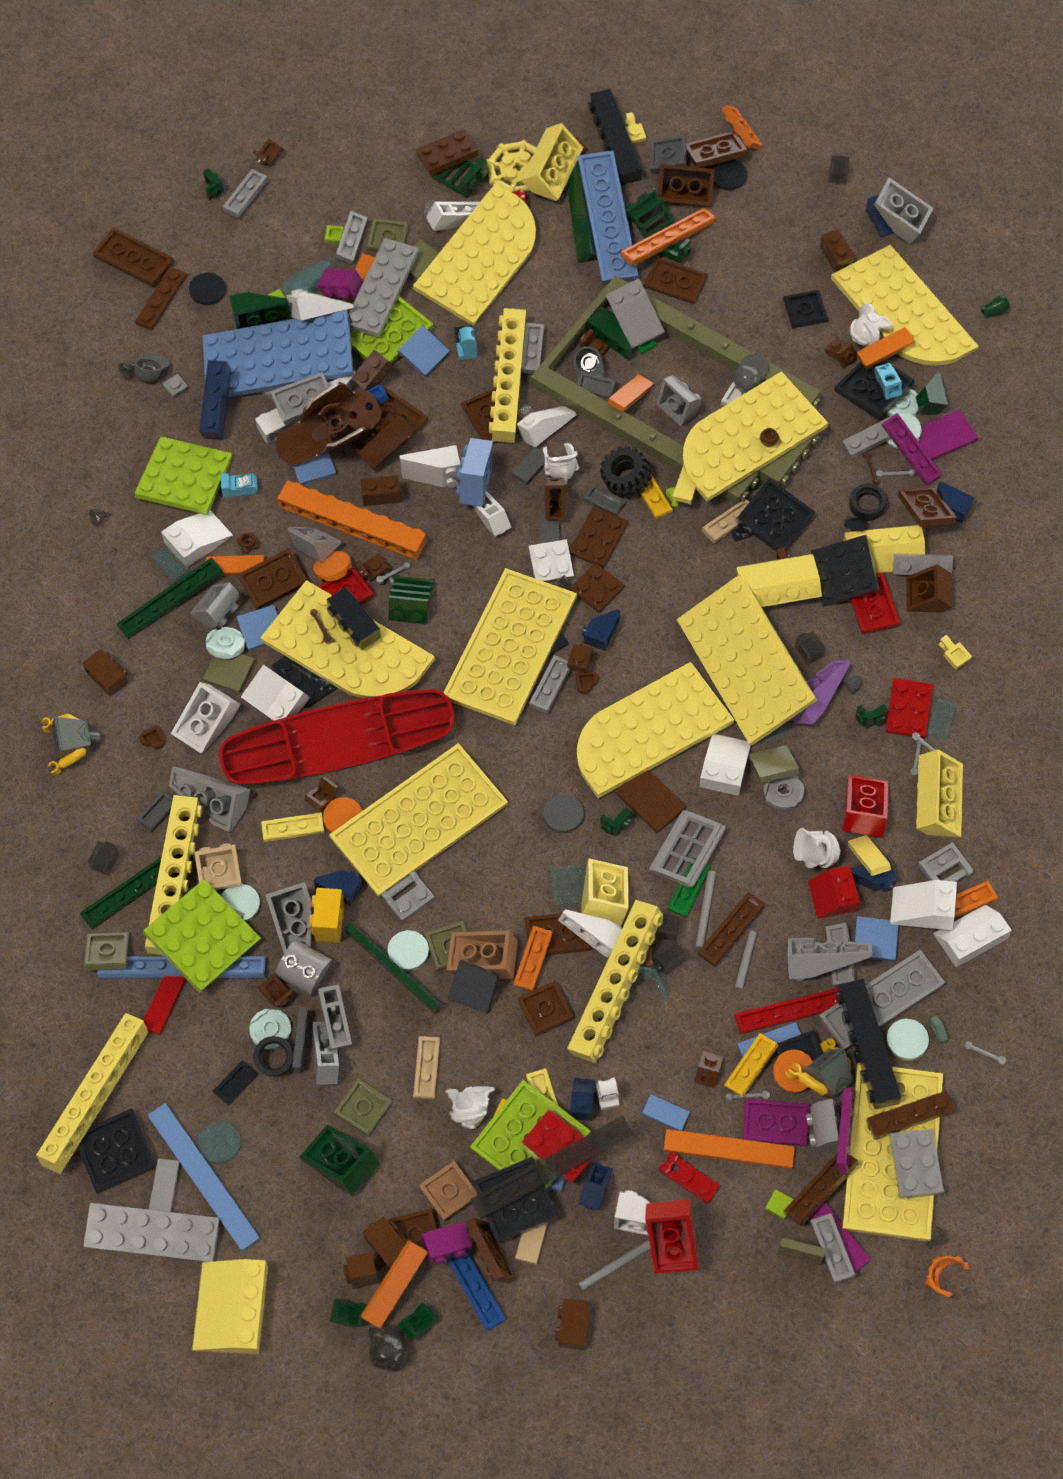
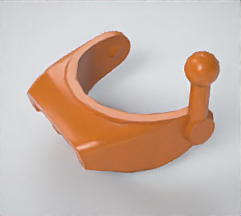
[925,1256,969,1298]

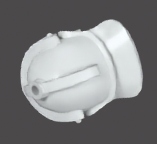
[850,303,893,348]
[543,443,579,484]
[793,828,840,868]
[445,1086,495,1129]

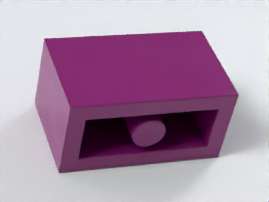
[317,268,363,299]
[420,1222,472,1265]

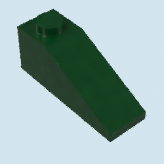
[587,307,632,361]

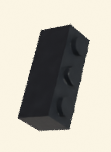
[326,587,381,650]

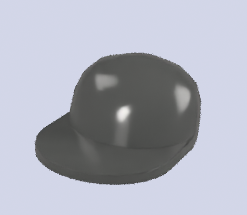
[574,346,605,379]
[134,354,170,382]
[733,354,768,393]

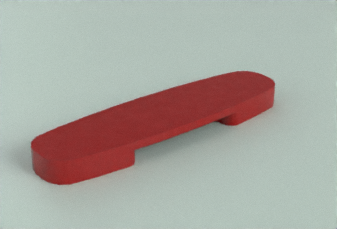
[219,689,454,785]

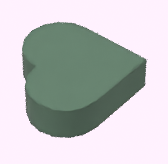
[929,1015,948,1043]

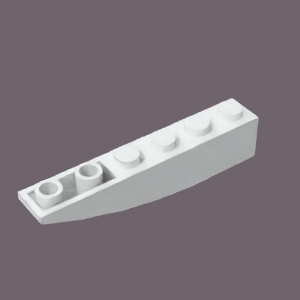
[255,371,357,444]

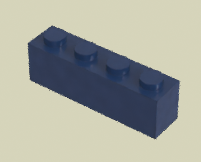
[199,360,232,440]

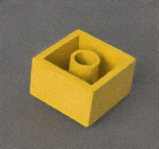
[309,888,344,943]

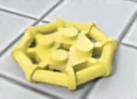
[487,140,536,192]

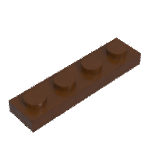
[135,267,187,331]
[698,892,765,967]
[866,1090,955,1140]
[784,1153,859,1226]

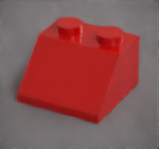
[808,865,860,919]

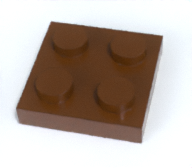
[570,563,625,613]
[517,981,573,1036]

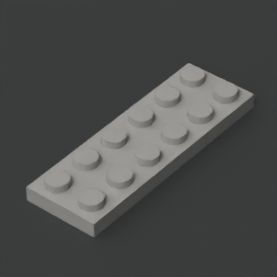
[348,238,419,338]
[818,950,946,1050]
[83,1203,220,1262]

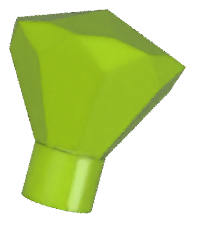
[666,487,679,508]

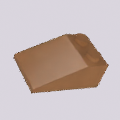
[446,930,518,979]

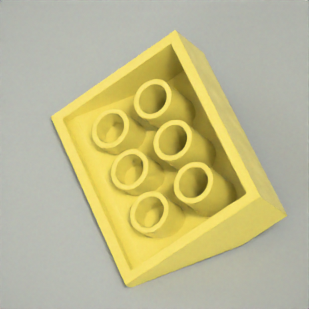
[192,1259,268,1354]

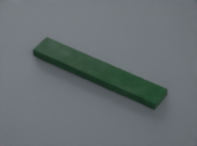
[567,166,595,263]
[117,557,224,639]
[80,854,194,929]
[345,923,440,1014]

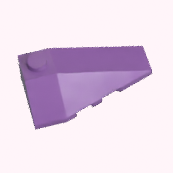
[791,660,850,725]

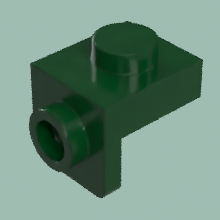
[203,168,223,201]
[662,238,691,263]
[855,704,889,729]
[600,807,632,836]
[329,1299,366,1328]
[397,1303,437,1341]

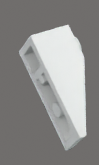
[426,202,480,231]
[517,406,576,447]
[472,491,511,536]
[558,909,622,958]

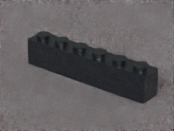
[588,89,642,185]
[835,979,901,1109]

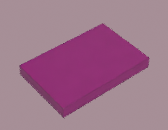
[919,409,978,461]
[742,1098,809,1147]

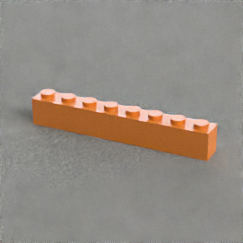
[277,480,427,560]

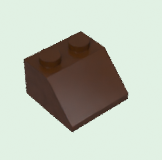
[906,564,953,613]

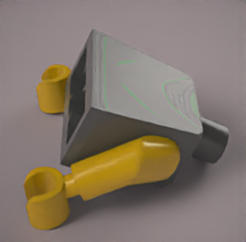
[42,714,100,776]
[786,1038,853,1103]

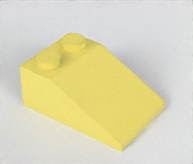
[581,859,628,926]

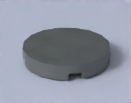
[543,794,583,833]

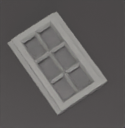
[649,810,726,888]

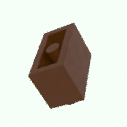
[820,229,854,273]
[351,349,395,391]
[360,475,401,507]
[82,649,128,696]
[363,1216,407,1271]
[343,1251,379,1290]
[555,1298,590,1350]

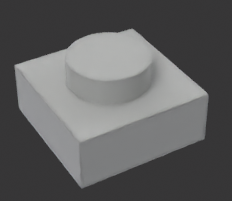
[162,374,189,399]

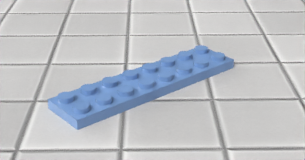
[578,151,638,285]

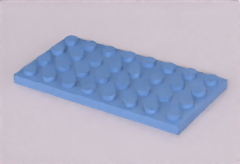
[203,310,354,398]

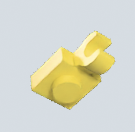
[625,112,646,144]
[938,635,972,670]

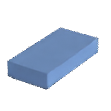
[642,1095,690,1131]

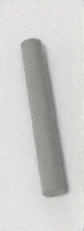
[735,931,757,990]

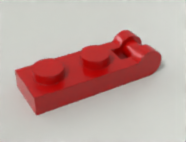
[658,1152,720,1204]

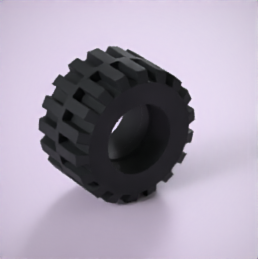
[600,446,652,499]

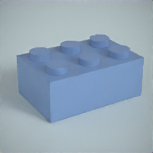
[456,438,493,506]

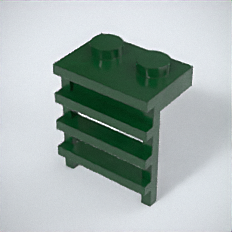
[432,157,488,199]
[625,189,676,239]
[388,575,434,624]

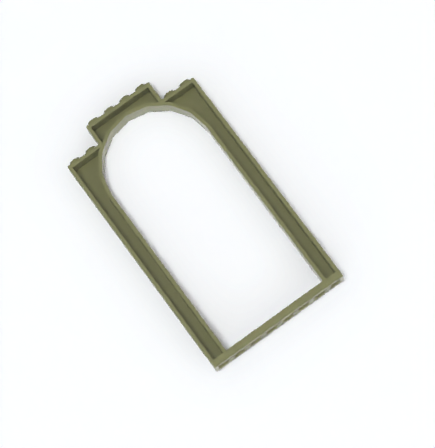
[531,276,821,505]

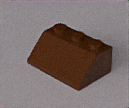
[657,164,715,206]
[348,406,414,469]

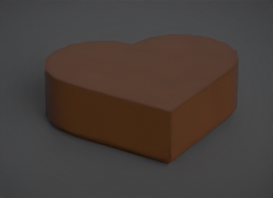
[575,671,599,694]
[139,725,165,749]

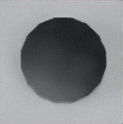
[712,159,747,191]
[189,272,226,306]

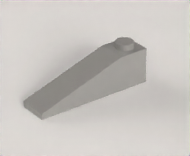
[169,766,250,832]
[266,882,311,953]
[788,938,873,981]

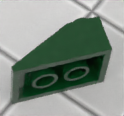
[229,292,291,329]
[300,1125,380,1196]

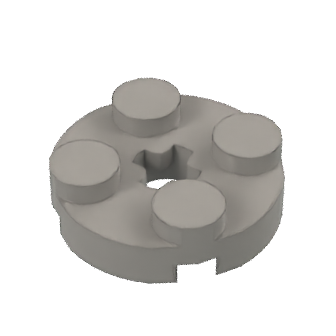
[763,775,804,811]

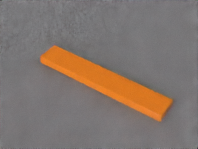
[620,208,716,266]
[663,1129,795,1169]

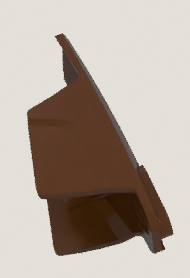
[276,382,382,466]

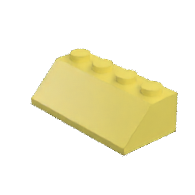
[521,123,583,201]
[843,525,925,574]
[736,554,822,607]
[916,749,963,837]

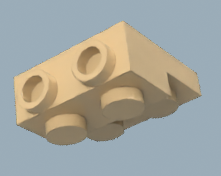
[194,843,242,890]

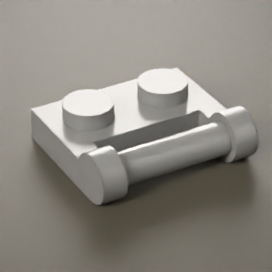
[918,842,973,882]
[381,870,435,922]

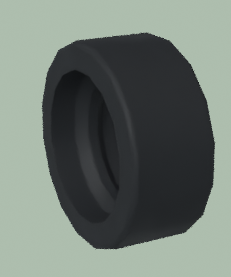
[849,483,887,521]
[253,1036,294,1077]

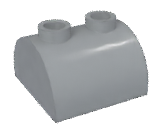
[656,376,702,427]
[189,582,239,628]
[275,939,333,996]
[806,1099,840,1153]

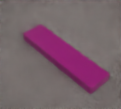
[881,413,942,485]
[837,1088,855,1174]
[809,1202,871,1273]

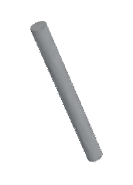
[695,871,716,949]
[578,1239,650,1291]

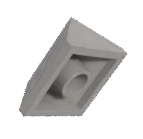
[287,526,341,563]

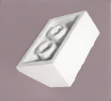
[933,905,1012,967]

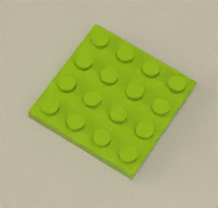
[347,296,434,363]
[134,437,233,515]
[143,879,261,993]
[470,1080,591,1189]

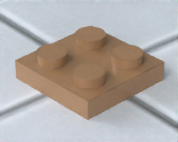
[419,1161,479,1222]

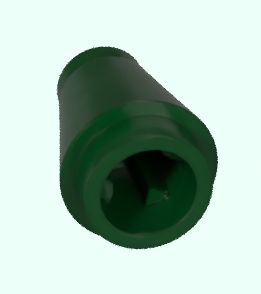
[981,295,1010,318]

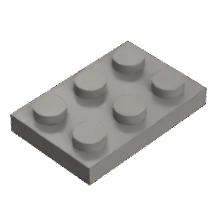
[270,372,329,425]
[889,1129,944,1199]

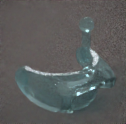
[629,966,669,1000]

